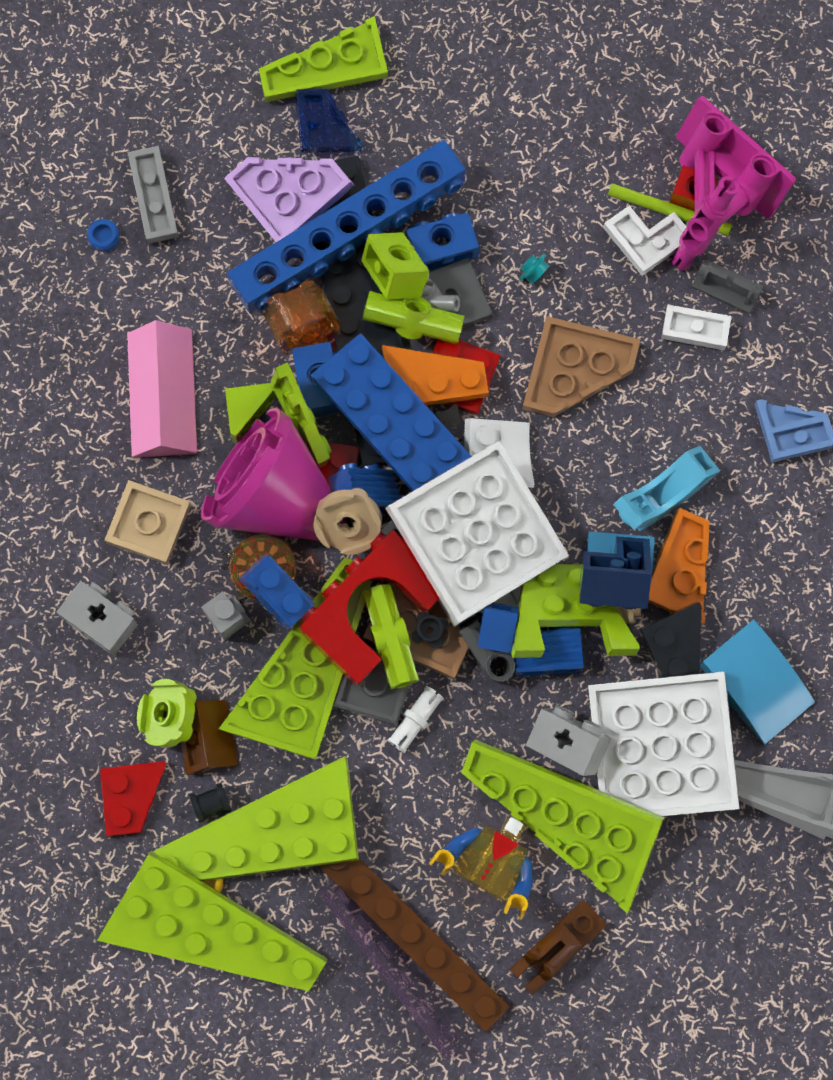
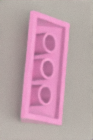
[127,320,198,458]

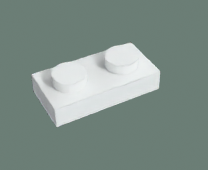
[661,305,731,350]

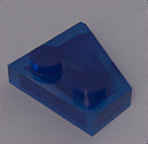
[295,89,362,153]

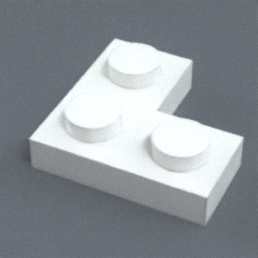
[603,205,686,276]

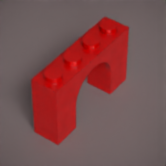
[297,530,439,685]

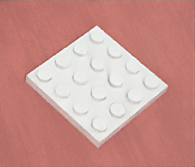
[386,440,569,625]
[588,672,740,816]

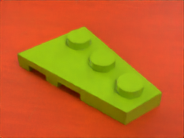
[270,362,331,468]

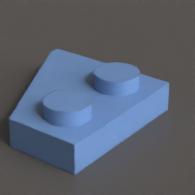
[755,399,833,463]

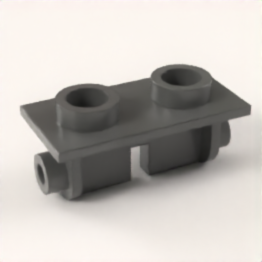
[692,259,763,314]

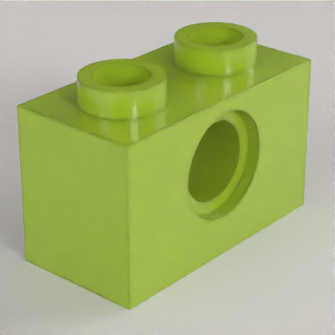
[361,232,429,300]

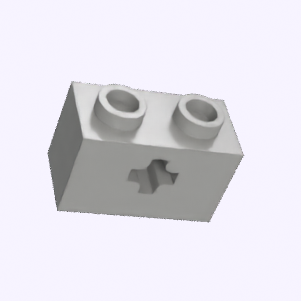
[56,580,138,656]
[526,705,612,776]

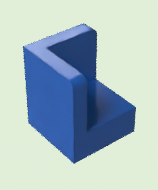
[478,602,518,653]

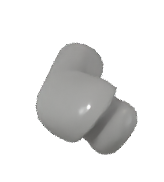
[421,279,460,312]

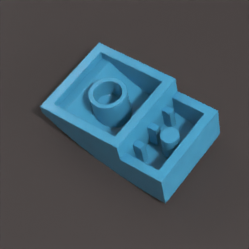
[700,619,815,745]

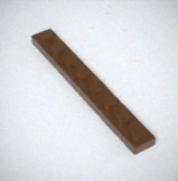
[318,858,510,1033]

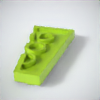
[259,16,388,102]

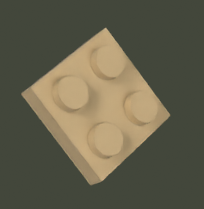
[104,480,191,565]

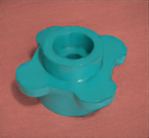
[519,253,549,284]

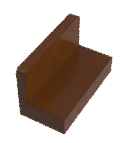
[181,700,238,775]

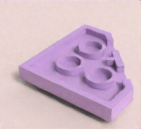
[224,157,355,242]

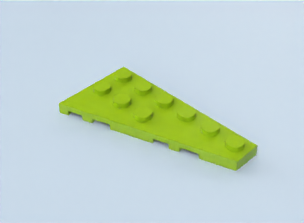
[218,557,372,760]
[461,739,665,914]
[152,756,359,881]
[97,851,328,991]

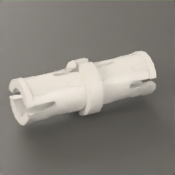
[387,686,444,753]

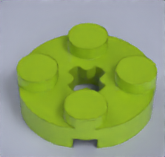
[137,679,196,748]

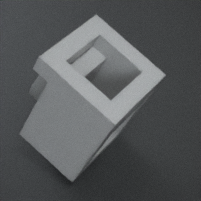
[201,591,251,641]

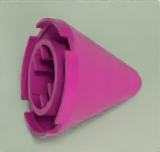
[201,408,348,541]

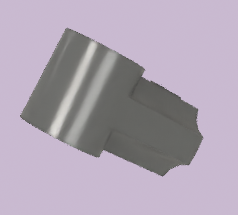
[458,617,515,681]

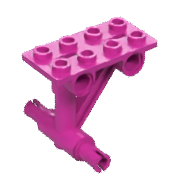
[672,96,796,270]

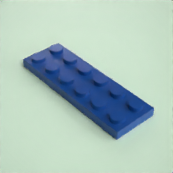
[311,333,472,492]

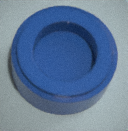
[87,219,120,252]

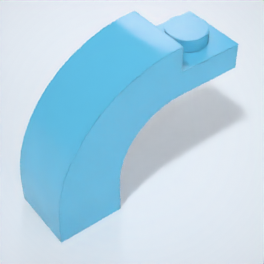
[613,446,720,531]

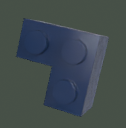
[579,536,652,610]

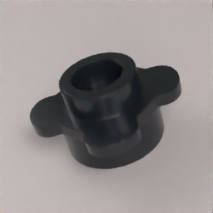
[411,612,449,649]

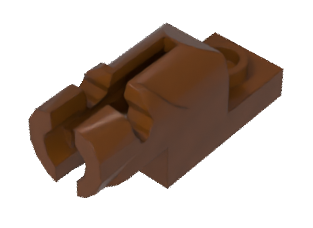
[509,899,607,996]

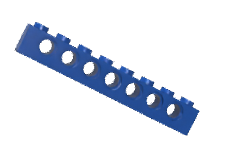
[227,139,466,314]

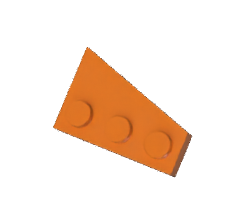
[382,345,489,405]
[648,508,710,626]

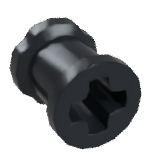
[189,782,232,823]

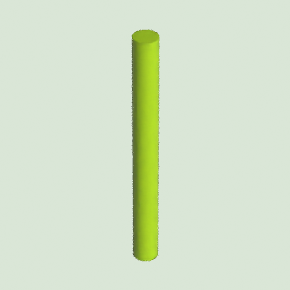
[608,183,732,236]

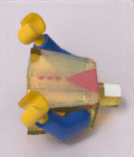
[429,816,533,920]

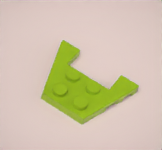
[511,564,640,658]

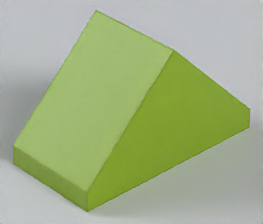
[225,383,277,444]

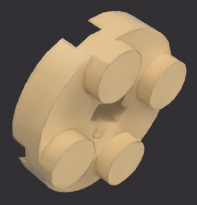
[314,488,382,555]

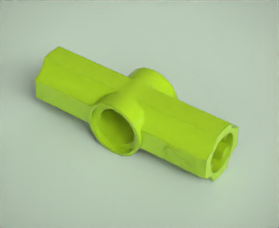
[362,291,464,344]
[363,584,419,689]

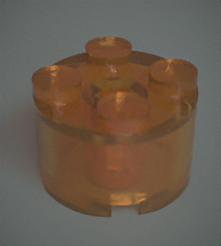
[265,280,340,355]

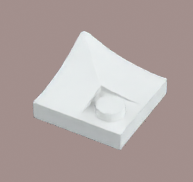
[464,418,534,488]

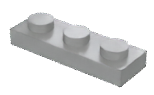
[127,146,179,244]

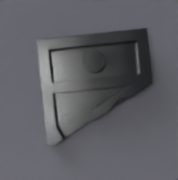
[639,602,702,678]

